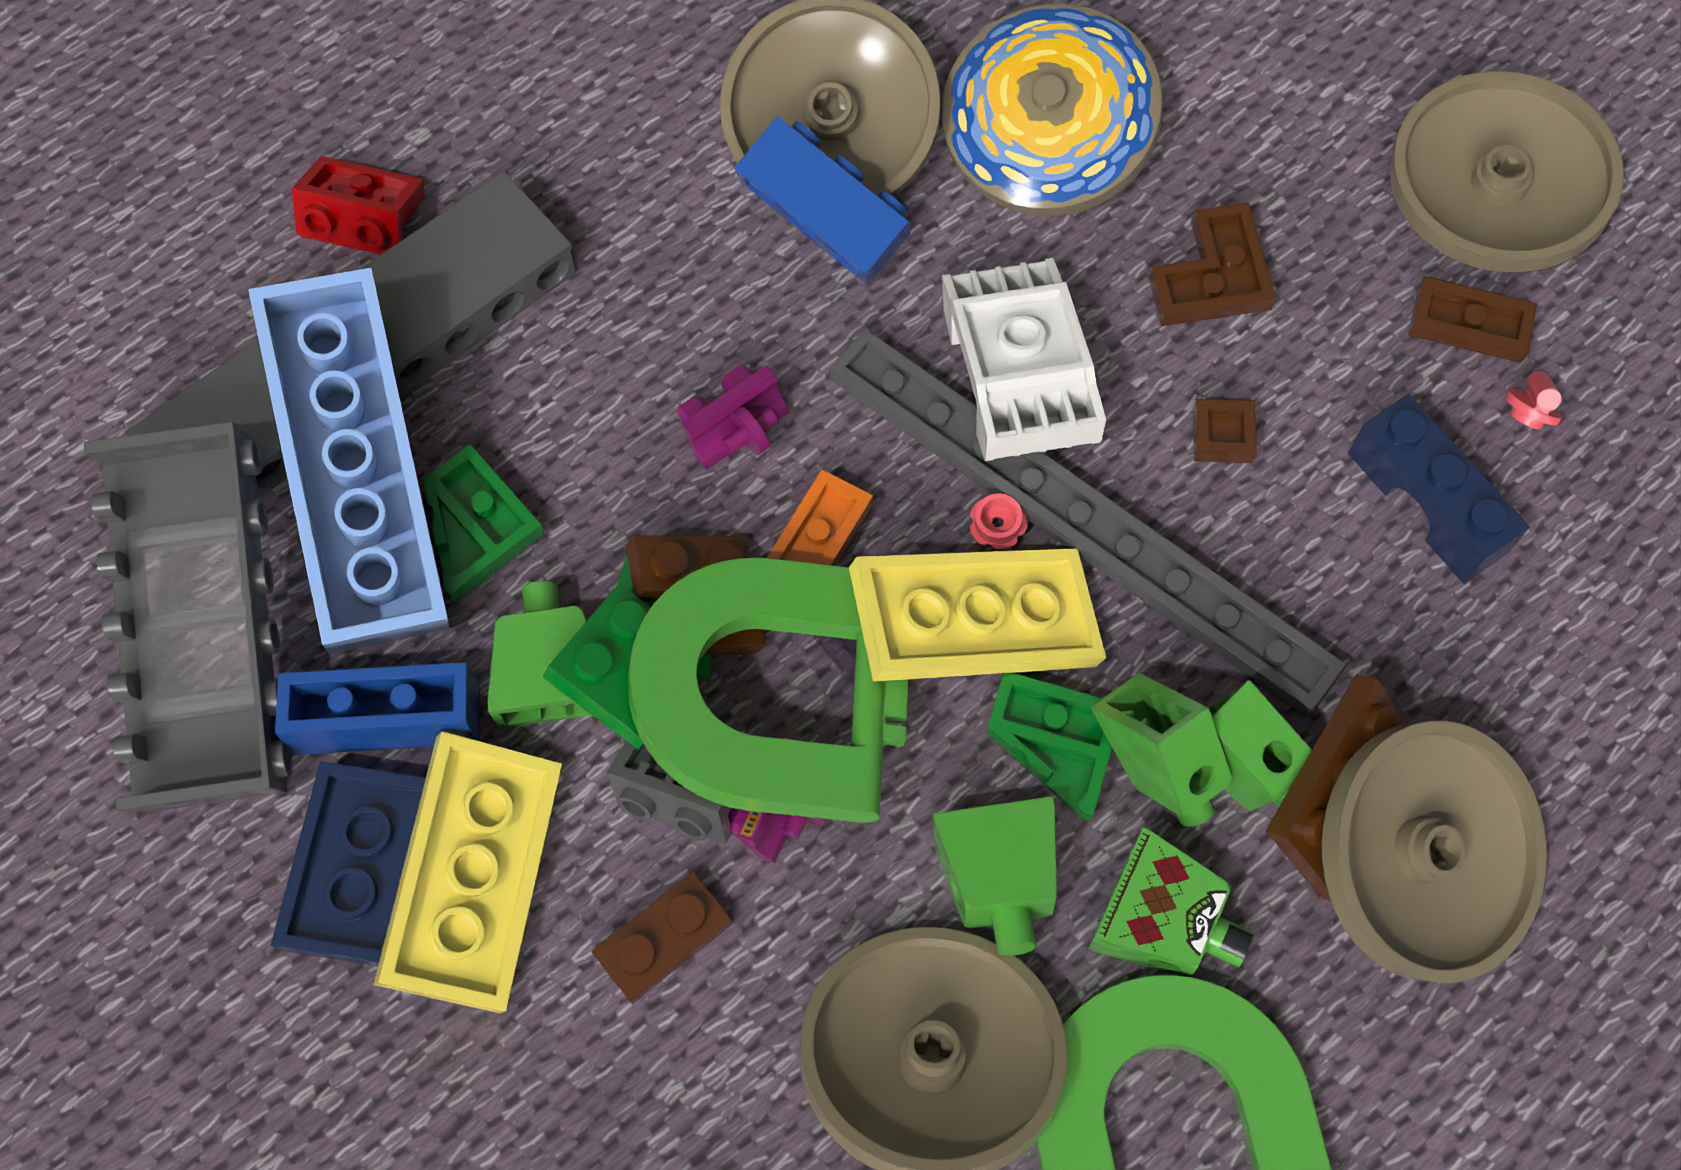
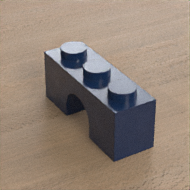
[1348,393,1530,585]

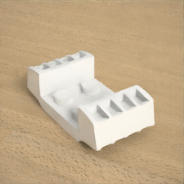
[942,258,1106,461]

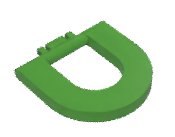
[628,558,908,823]
[1035,975,1331,1170]

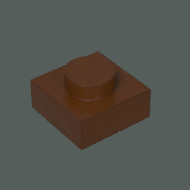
[1193,399,1257,463]

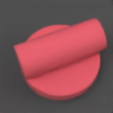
[1505,371,1563,430]

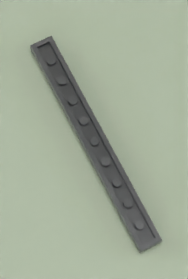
[829,329,1346,717]

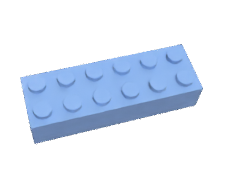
[248,268,450,654]

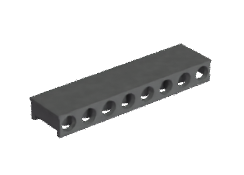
[125,171,576,498]

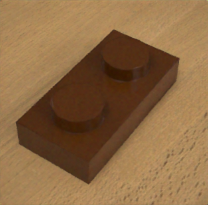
[1408,276,1537,363]
[591,871,733,1005]

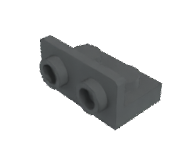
[607,741,732,844]

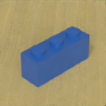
[734,116,910,285]
[275,662,480,755]

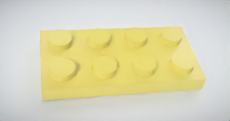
[849,548,1106,682]
[374,731,562,1013]

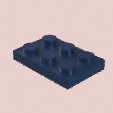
[271,761,426,966]

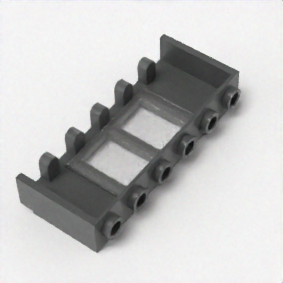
[84,421,292,814]

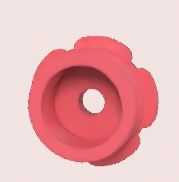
[970,493,1028,550]

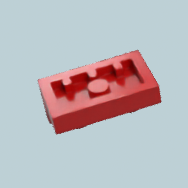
[292,156,425,255]

